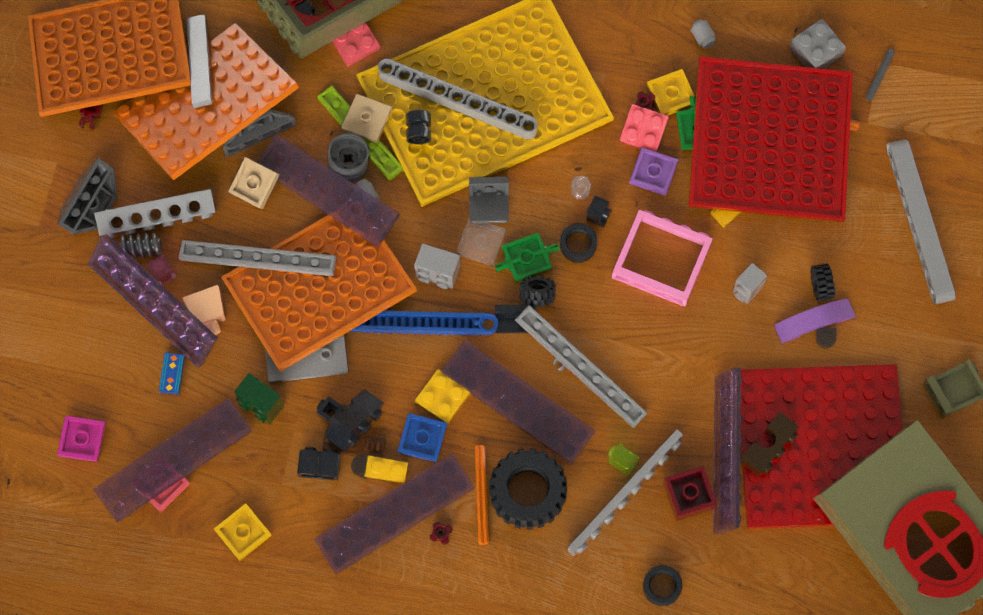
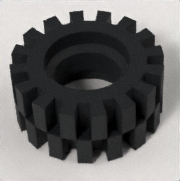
[810,263,835,301]
[520,276,556,307]

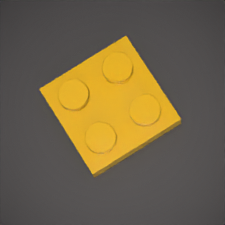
[646,69,694,116]
[415,369,471,425]
[214,503,272,561]

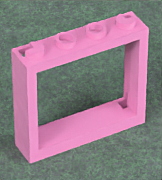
[612,210,713,307]

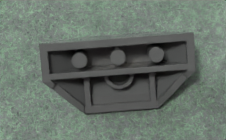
[223,108,296,158]
[57,158,117,235]

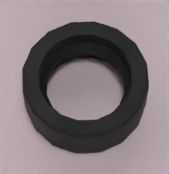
[560,223,597,263]
[643,565,683,606]

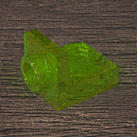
[607,442,640,475]

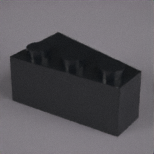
[326,389,384,451]

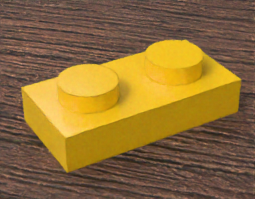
[364,455,408,484]

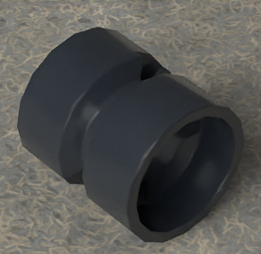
[406,110,431,145]

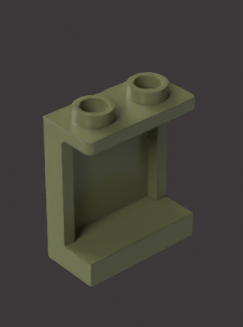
[923,359,983,419]

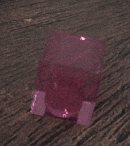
[146,254,176,287]

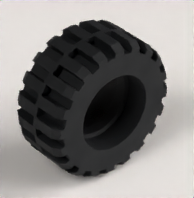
[489,448,567,530]

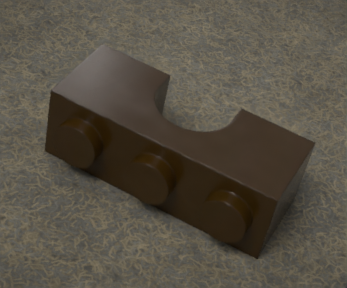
[740,412,799,477]

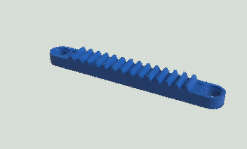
[349,311,498,336]

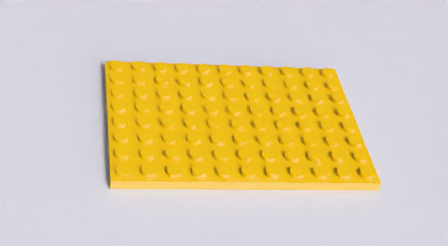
[356,0,614,207]

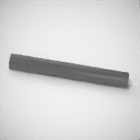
[865,49,895,101]

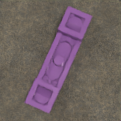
[774,299,856,344]

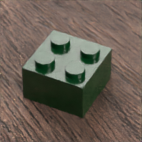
[234,373,285,424]

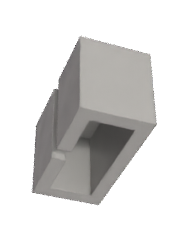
[733,263,767,304]

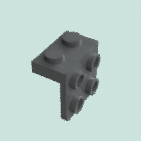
[469,176,509,223]

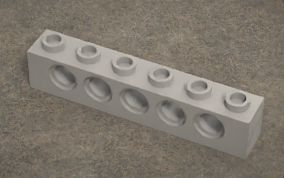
[94,189,216,239]

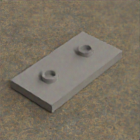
[265,335,348,383]

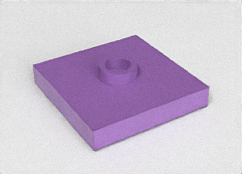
[629,147,679,196]

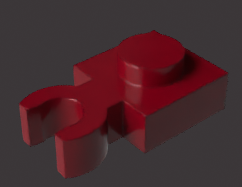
[79,104,103,131]

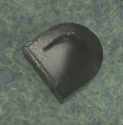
[816,327,837,349]
[351,455,368,479]

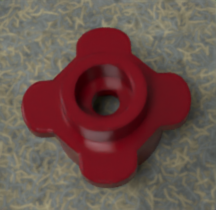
[634,91,655,110]
[430,522,453,545]

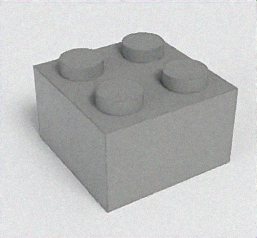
[789,19,846,69]
[414,243,461,289]

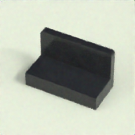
[495,304,535,334]

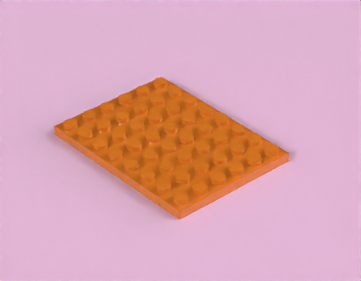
[28,0,191,117]
[113,23,299,180]
[221,198,417,372]

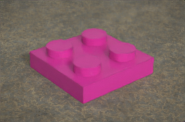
[57,416,106,462]

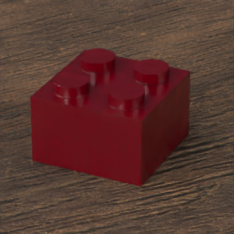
[663,466,717,521]

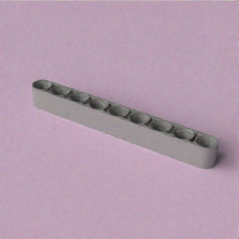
[378,59,538,140]
[887,139,955,305]

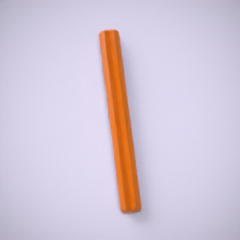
[475,445,489,545]

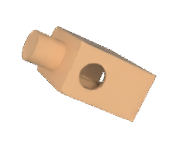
[182,285,226,336]

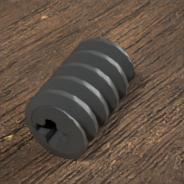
[120,233,162,260]

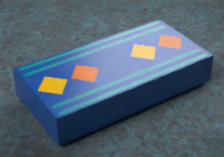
[159,353,185,395]

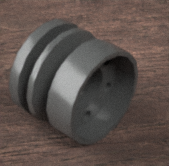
[328,133,369,184]

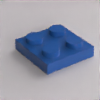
[398,413,447,463]

